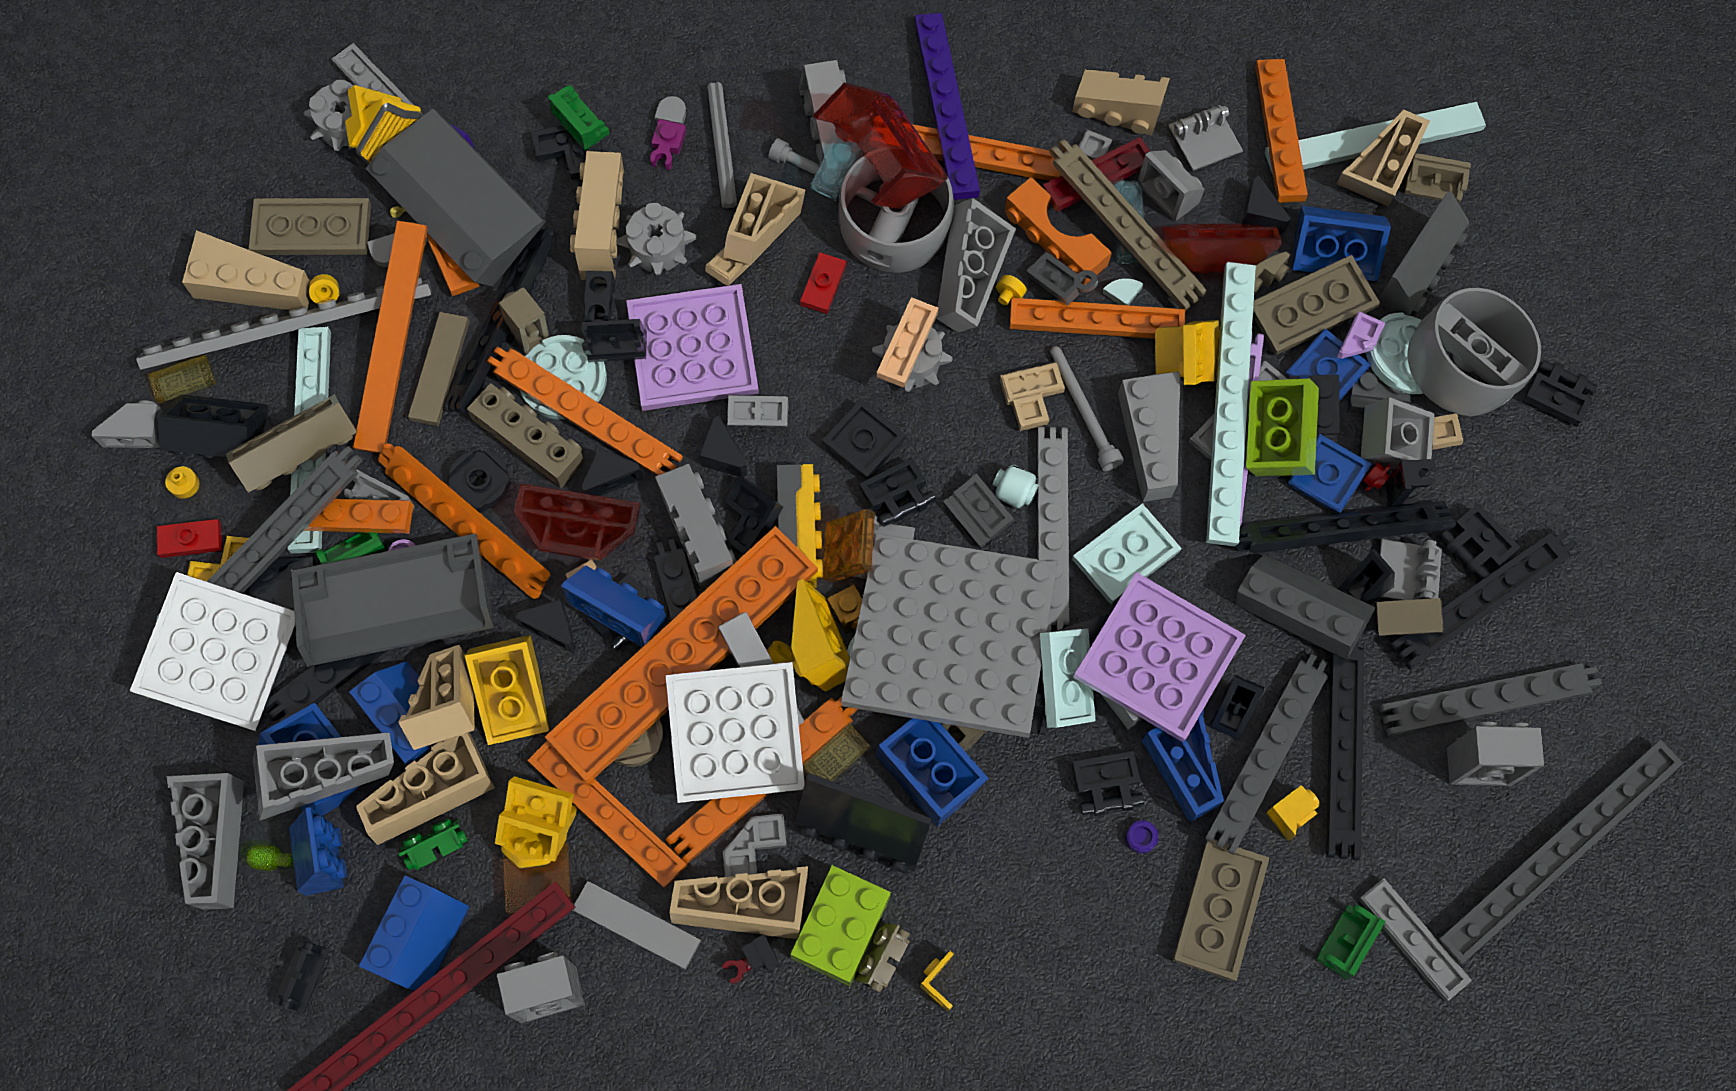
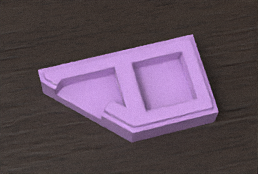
[1337,311,1385,359]

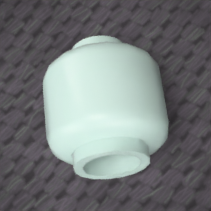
[992,464,1039,508]

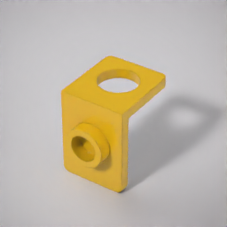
[920,951,954,1012]

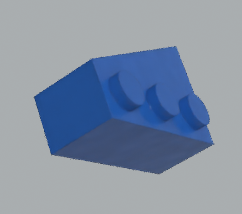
[1142,710,1224,822]

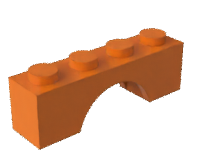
[1004,177,1112,285]

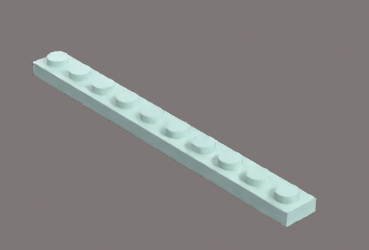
[1206,262,1256,546]

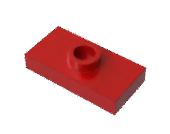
[800,252,847,314]
[157,519,222,558]

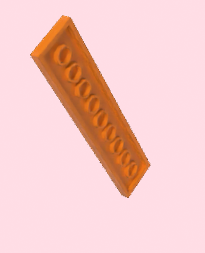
[545,526,818,784]

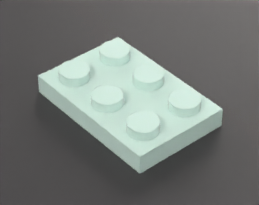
[1072,503,1182,604]
[1040,628,1096,728]

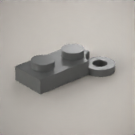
[1026,252,1098,306]

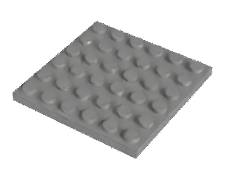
[841,533,1058,738]

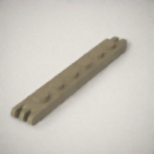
[1049,139,1207,311]

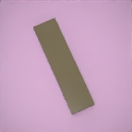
[408,312,470,427]

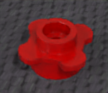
[1362,462,1391,492]

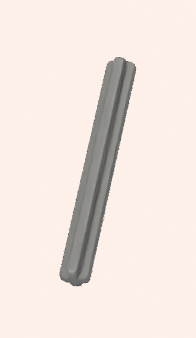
[707,82,737,209]

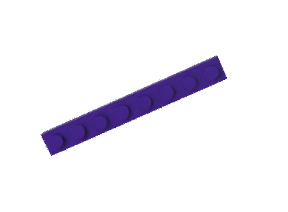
[914,13,980,200]

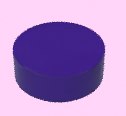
[1125,820,1158,854]

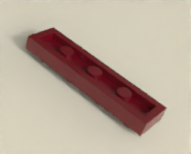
[1043,137,1150,212]

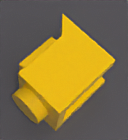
[1266,785,1319,841]

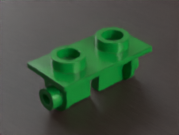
[399,818,468,870]

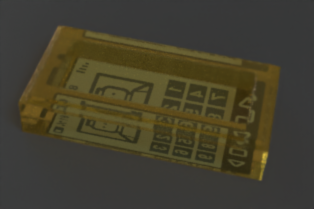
[148,355,216,403]
[803,723,870,782]

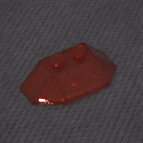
[1162,224,1282,274]
[514,483,641,561]

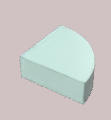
[1102,279,1143,305]

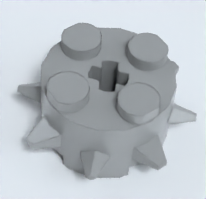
[304,80,353,151]
[617,203,696,275]
[872,324,952,392]

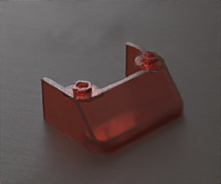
[813,82,948,209]

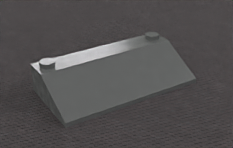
[366,109,546,287]
[291,534,494,667]

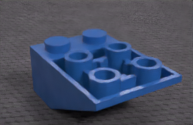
[289,807,347,896]

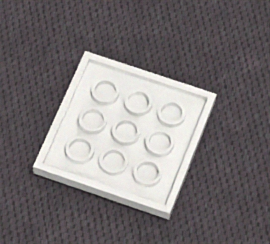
[130,572,295,731]
[666,662,805,803]

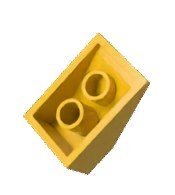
[791,579,850,692]
[465,635,550,745]

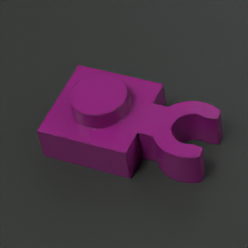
[650,119,687,170]

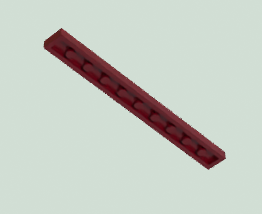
[287,881,576,1091]

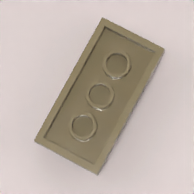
[249,198,371,255]
[1253,255,1380,356]
[1172,839,1269,982]

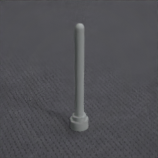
[768,138,884,207]
[1050,346,1124,471]

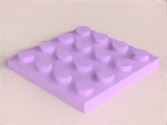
[626,284,759,411]
[1073,572,1246,742]

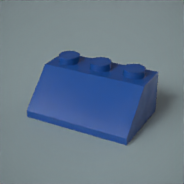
[1292,206,1391,281]
[561,565,667,647]
[349,661,444,766]
[258,703,359,815]
[875,718,989,827]
[359,875,470,991]

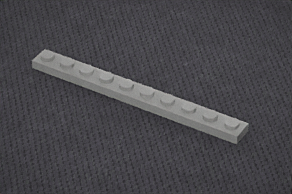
[136,277,432,370]

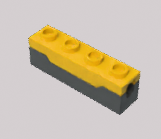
[777,464,823,588]

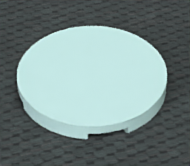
[1366,312,1450,394]
[520,335,607,420]

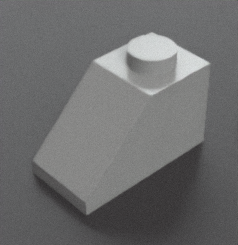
[92,400,163,448]

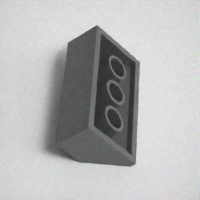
[1378,191,1469,316]
[1236,554,1375,660]

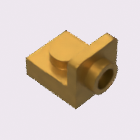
[827,585,863,632]

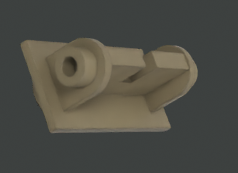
[856,923,910,993]

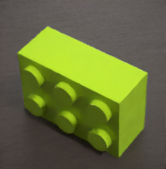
[1246,378,1319,476]
[790,865,891,987]

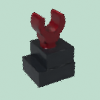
[722,935,781,984]

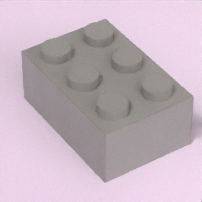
[1447,722,1544,786]
[497,952,585,1023]

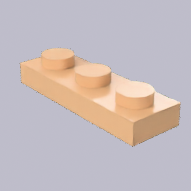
[877,297,939,388]

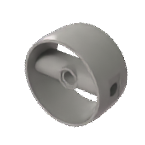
[838,147,954,273]
[1407,288,1541,416]

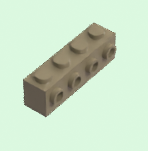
[467,383,585,488]
[226,394,357,493]

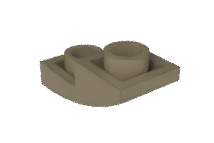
[1254,252,1290,294]

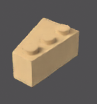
[1072,69,1170,136]
[1337,110,1430,207]
[723,173,806,265]
[398,645,474,750]

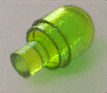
[246,844,293,871]

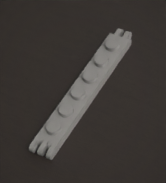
[1037,427,1069,632]

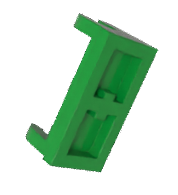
[548,85,610,150]
[315,532,387,564]
[1315,905,1386,980]

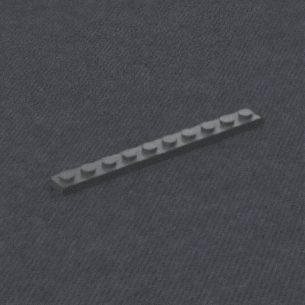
[1437,740,1683,965]

